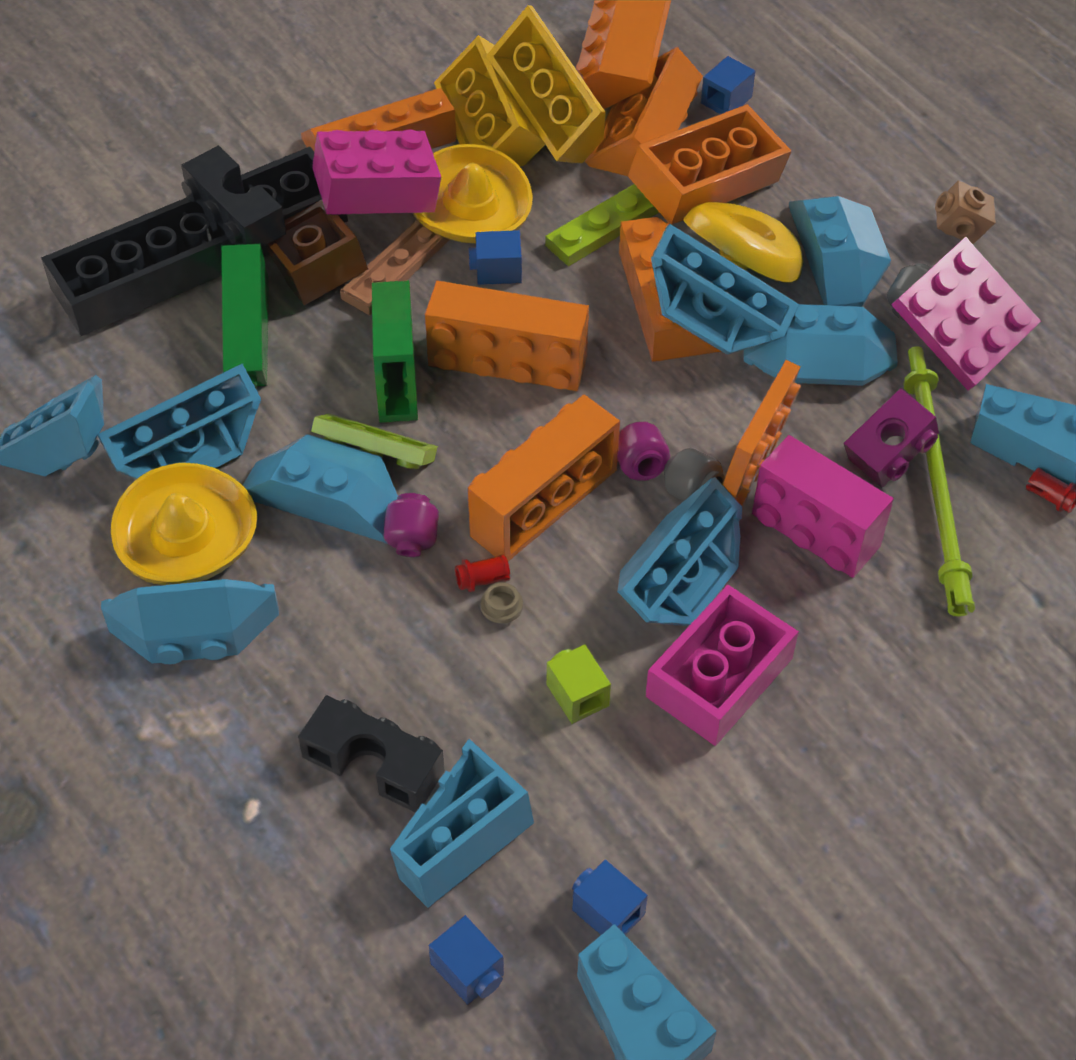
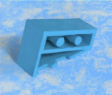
[970,384,1076,485]
[390,739,534,908]
[577,924,717,1060]

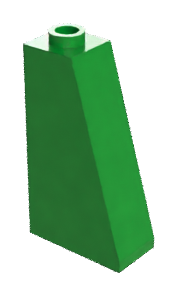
[222,244,269,388]
[372,280,418,423]

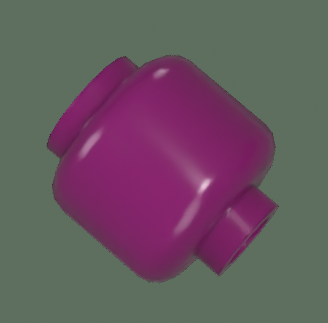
[617,422,670,481]
[383,493,439,557]

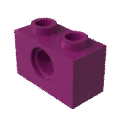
[843,388,939,488]

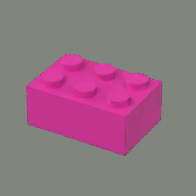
[312,130,441,214]
[752,435,894,578]
[645,585,799,746]

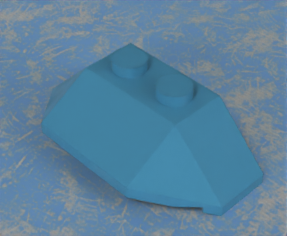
[789,196,891,307]
[651,224,799,355]
[743,304,898,386]
[97,364,261,479]
[0,375,104,476]
[243,434,398,543]
[617,477,742,626]
[101,579,279,664]

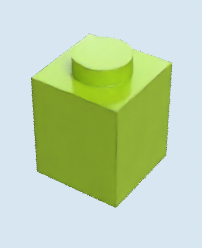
[546,644,611,724]

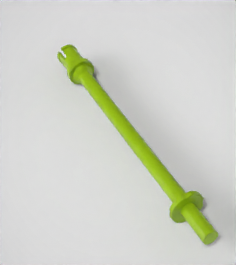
[903,346,975,617]

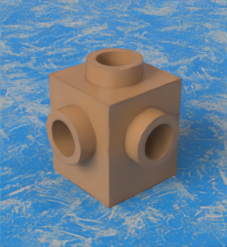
[935,180,996,244]

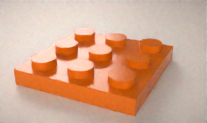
[723,360,801,508]

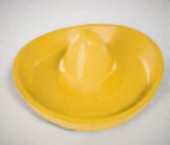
[413,144,533,244]
[684,202,803,282]
[111,463,257,585]

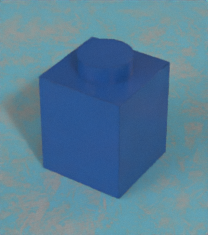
[701,56,756,114]
[469,230,522,285]
[572,859,648,935]
[428,915,504,1005]

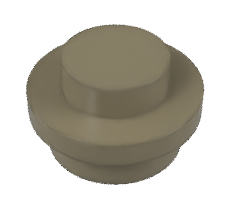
[481,583,523,623]

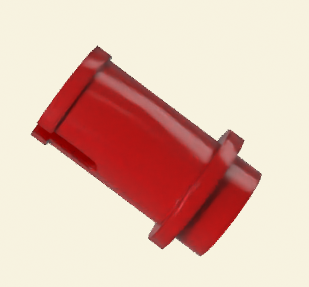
[1026,467,1076,513]
[455,554,510,592]

